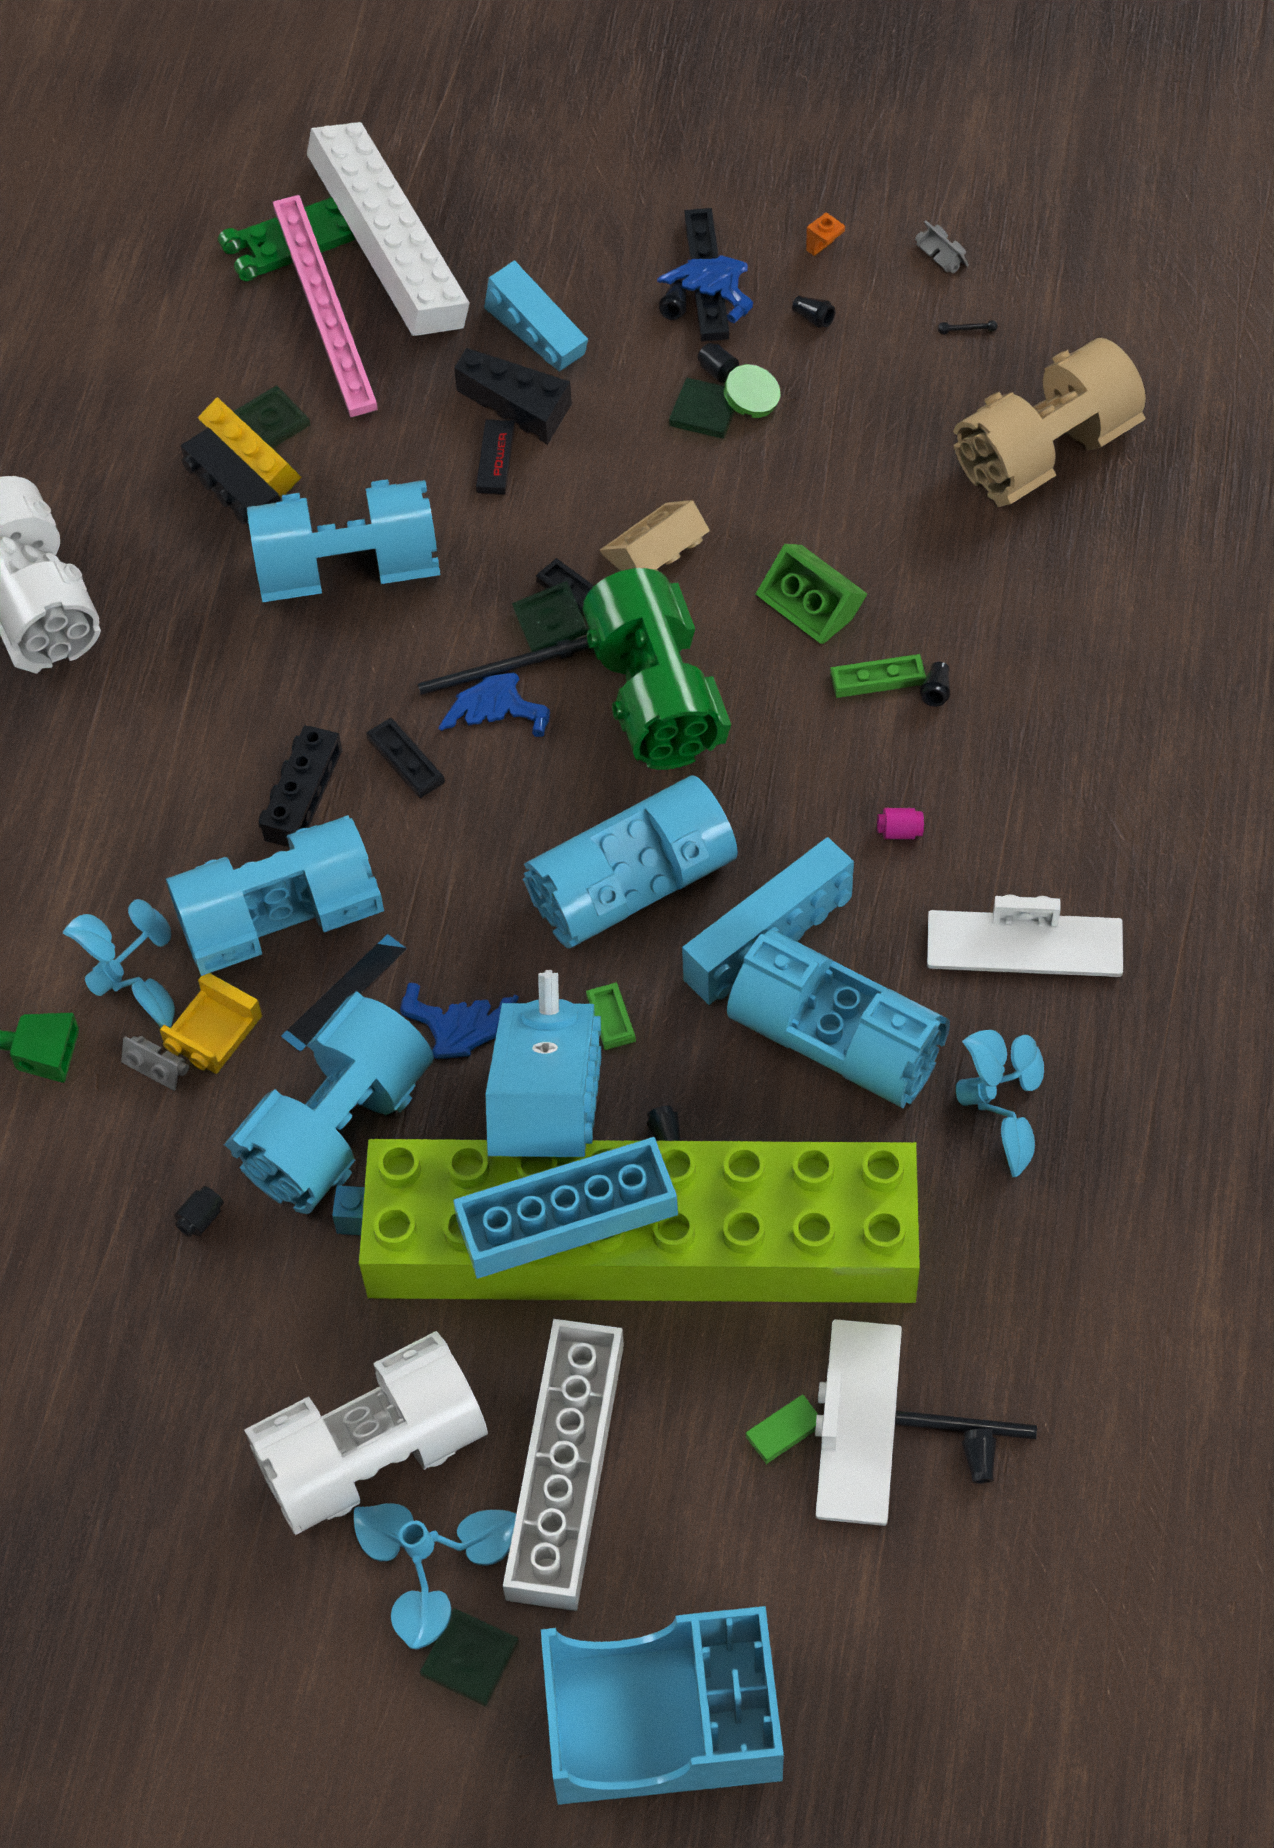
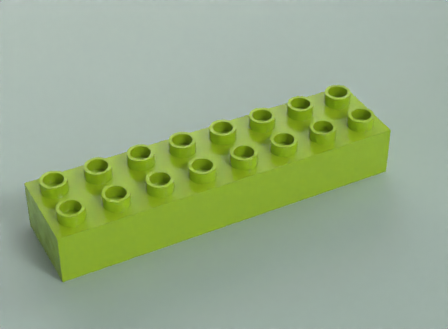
[359,1139,920,1303]

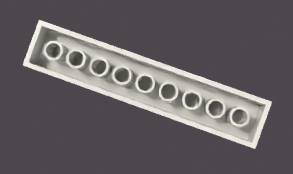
[307,122,469,336]

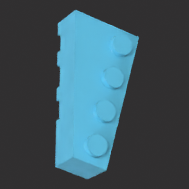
[484,260,588,372]

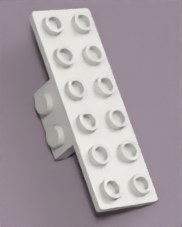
[927,895,1123,977]
[815,1319,902,1526]

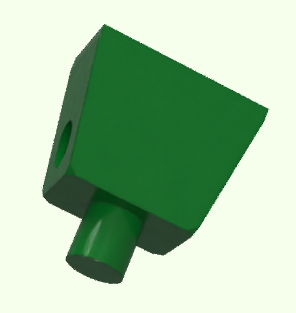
[0,1013,79,1083]

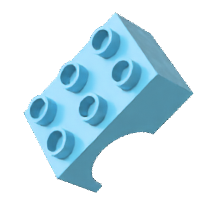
[541,1606,784,1805]

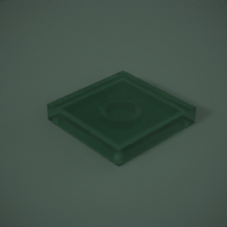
[669,377,735,439]
[233,385,311,448]
[512,581,588,652]
[420,1608,519,1707]

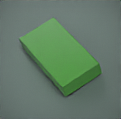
[586,982,636,1050]
[746,1394,819,1464]

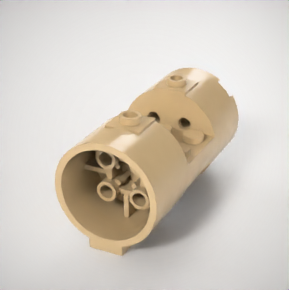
[953,338,1146,507]

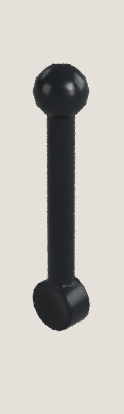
[938,320,998,334]

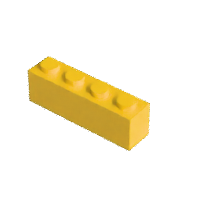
[197,397,302,498]

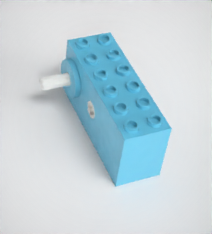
[485,970,601,1157]

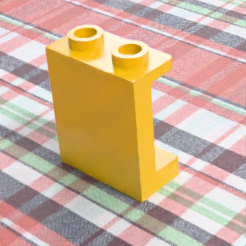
[160,973,262,1074]

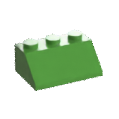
[756,544,867,644]

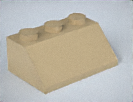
[600,500,710,571]

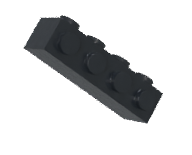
[181,427,280,525]
[258,725,342,847]

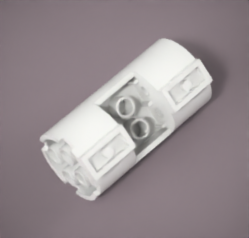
[0,476,101,674]
[244,1331,488,1535]

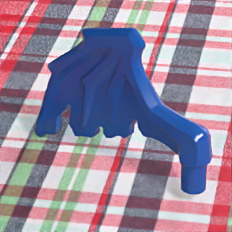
[657,255,753,323]
[439,672,550,737]
[400,983,519,1059]

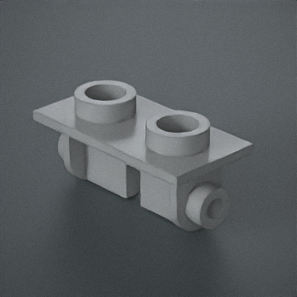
[915,220,969,273]
[121,1036,189,1091]

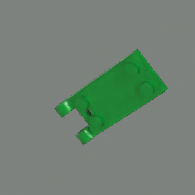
[218,197,356,281]

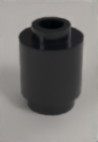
[698,343,739,383]
[174,1186,224,1237]

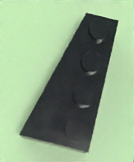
[454,348,572,445]

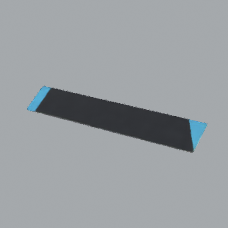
[281,934,407,1051]

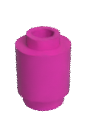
[877,808,924,839]

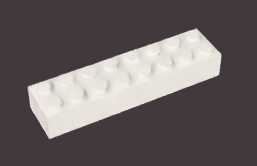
[503,1319,624,1611]

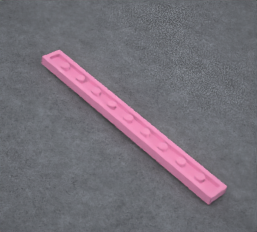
[273,195,378,417]

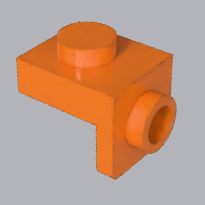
[806,212,845,256]

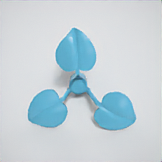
[63,899,175,1028]
[956,1030,1044,1177]
[354,1503,516,1649]

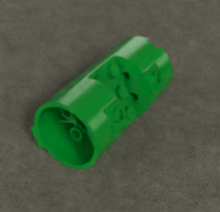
[583,568,731,770]

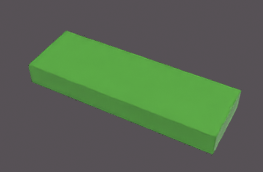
[830,654,926,698]

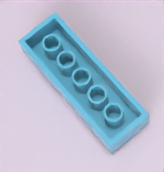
[682,837,854,1005]
[453,1137,678,1279]

